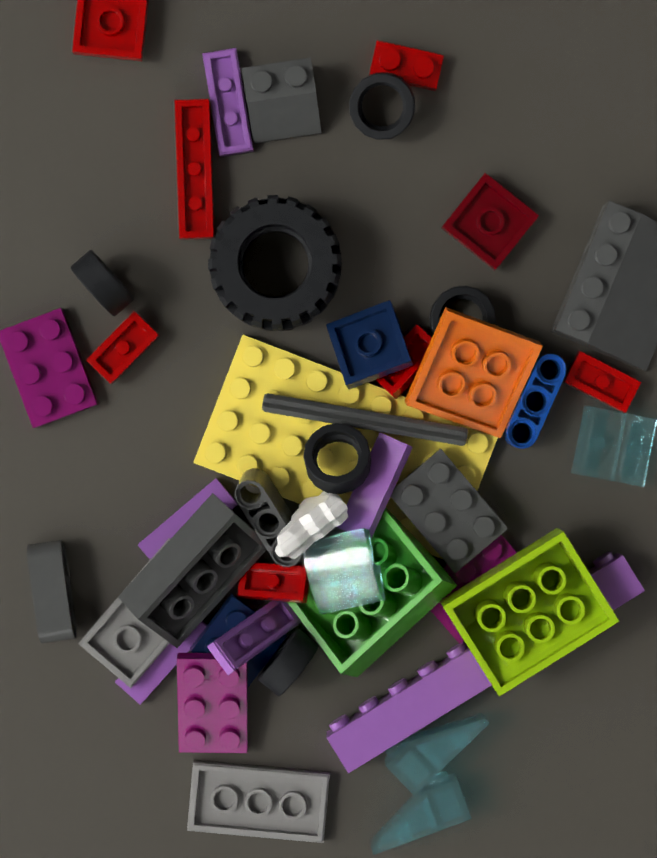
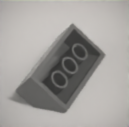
[118,493,267,648]

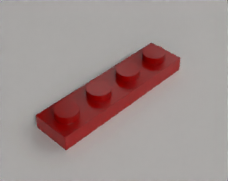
[175,99,215,240]

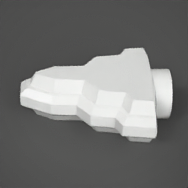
[275,491,348,559]

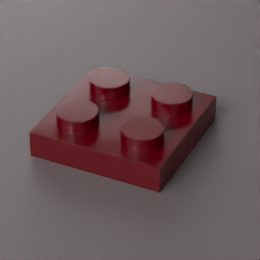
[441,173,539,271]

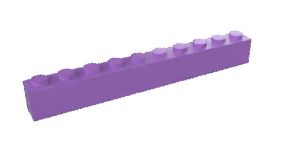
[326,552,645,773]

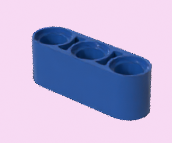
[503,354,566,449]

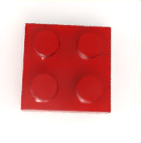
[72,0,149,62]

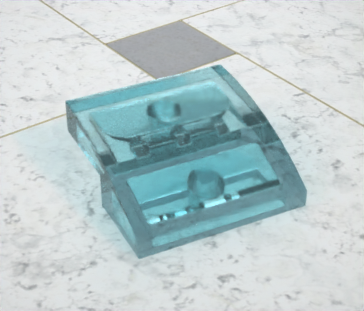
[571,406,657,487]
[302,528,386,614]

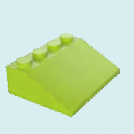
[440,528,620,697]

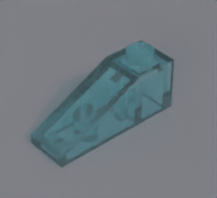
[384,713,490,796]
[371,771,472,855]

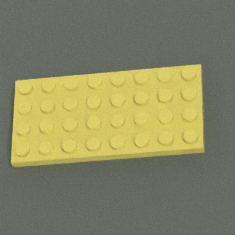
[193,335,498,559]

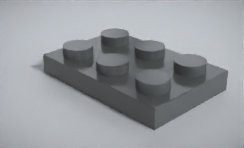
[391,449,508,573]

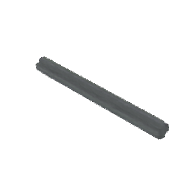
[262,393,468,446]

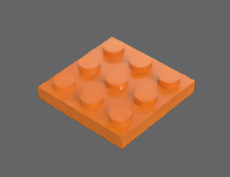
[404,307,543,438]

